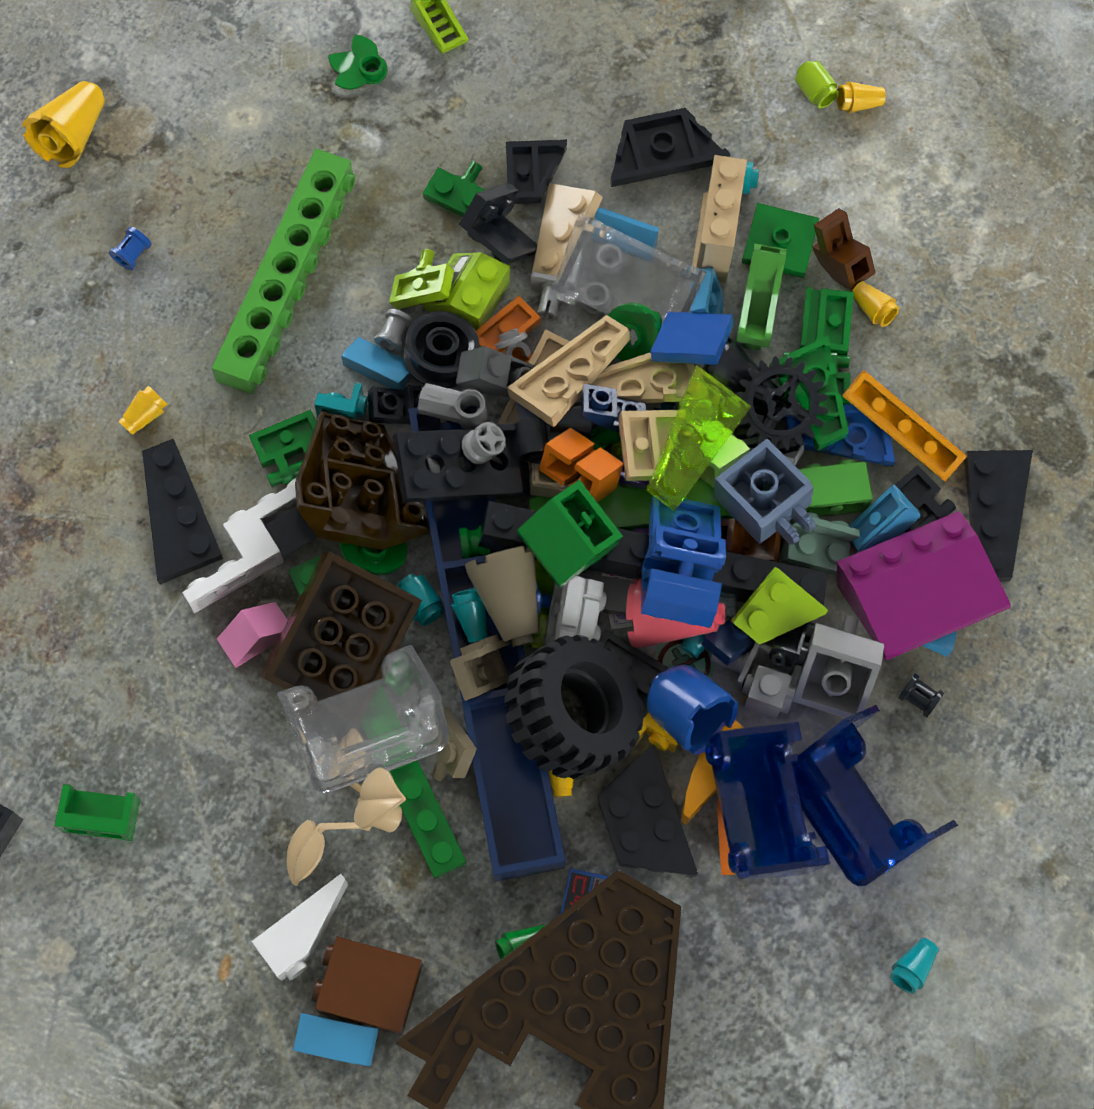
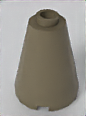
[465,546,538,647]

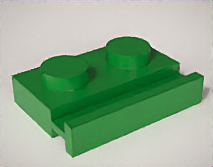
[799,286,854,355]

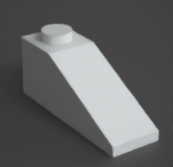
[252,874,348,981]

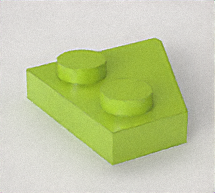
[731,567,829,644]

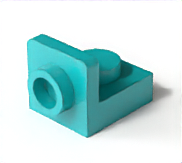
[314,383,368,419]

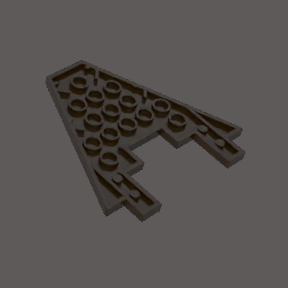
[396,870,681,1109]

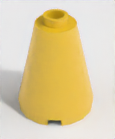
[22,81,105,168]

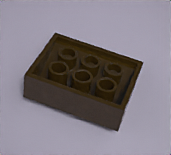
[260,552,422,726]

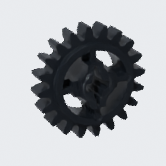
[734,356,828,451]

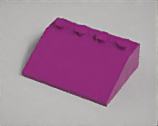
[837,511,1011,661]

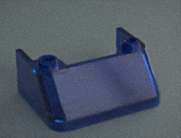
[783,705,958,886]

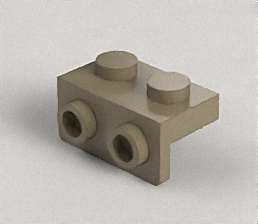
[449,634,512,701]

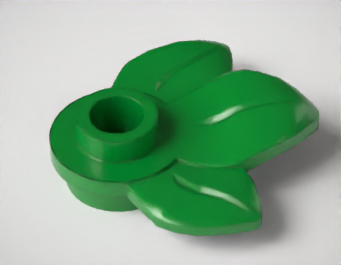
[328,34,388,90]

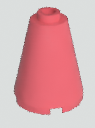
[626,578,725,648]

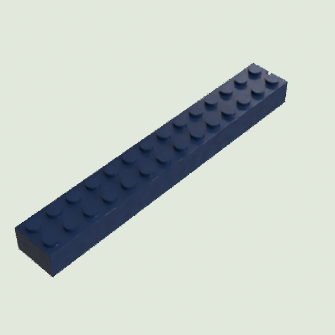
[408,406,566,882]

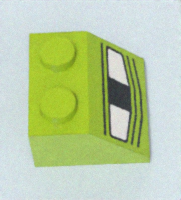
[422,252,510,331]

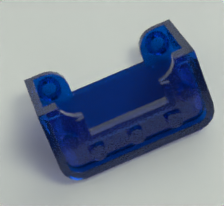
[705,722,830,879]

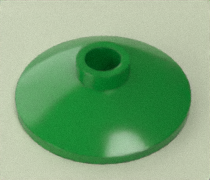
[340,542,407,575]

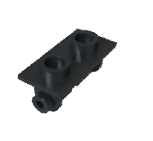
[769,622,815,676]

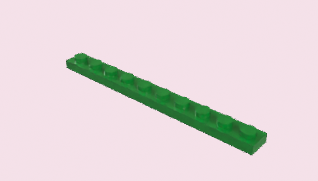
[288,556,467,880]

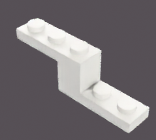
[182,478,297,614]

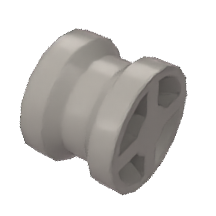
[462,422,505,464]

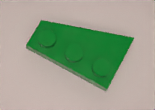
[769,335,849,451]

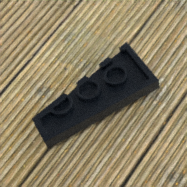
[142,438,223,585]
[964,450,1033,582]

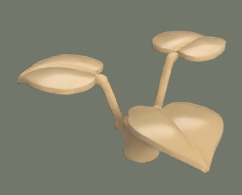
[287,728,406,886]

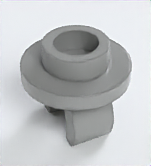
[495,328,531,357]

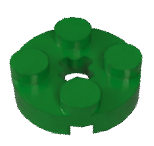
[608,302,662,362]

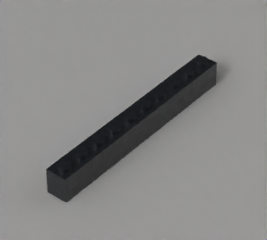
[478,501,827,605]

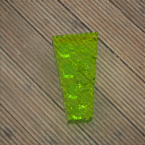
[646,365,751,511]

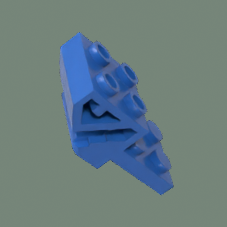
[641,492,726,628]

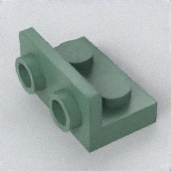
[781,512,860,576]

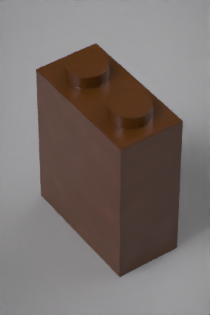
[311,936,423,1036]

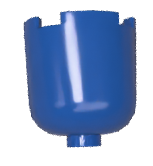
[647,665,738,755]

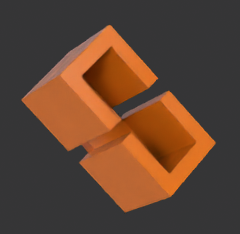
[539,428,624,502]

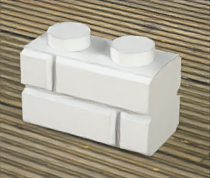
[544,576,607,645]

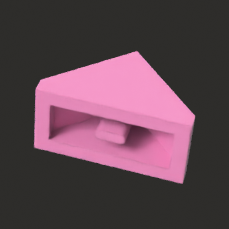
[217,602,288,668]

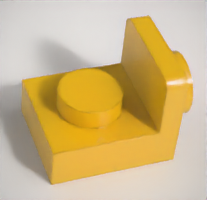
[633,712,680,753]

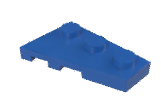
[784,404,895,467]

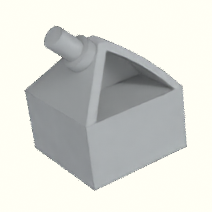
[792,615,884,722]

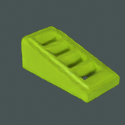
[409,0,469,55]

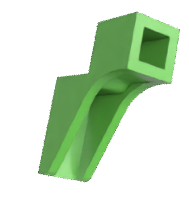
[736,243,787,350]

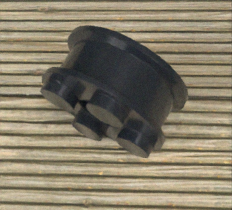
[403,311,479,388]

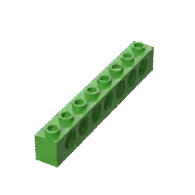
[212,148,356,395]

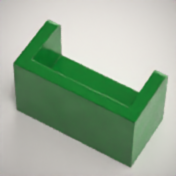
[54,784,141,841]

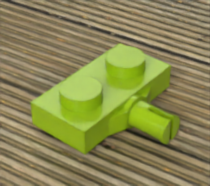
[389,249,454,309]

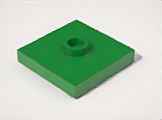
[742,203,820,279]

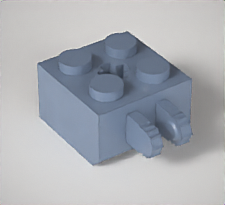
[714,439,816,545]

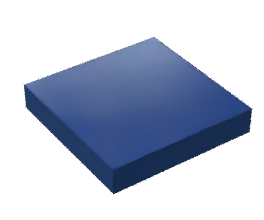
[650,312,734,365]

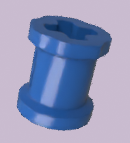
[109,227,152,270]

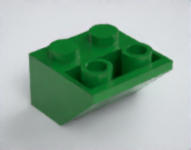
[516,480,623,588]

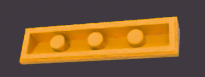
[842,370,967,482]

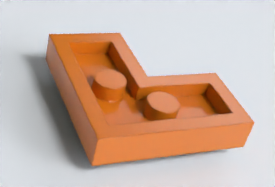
[476,296,541,363]

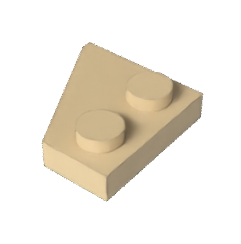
[618,410,686,481]

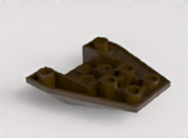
[295,412,430,550]

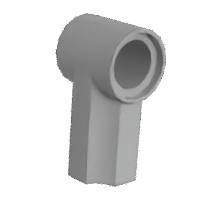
[418,383,488,430]

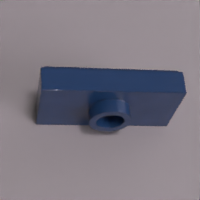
[701,616,756,666]

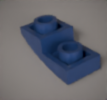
[582,384,646,433]

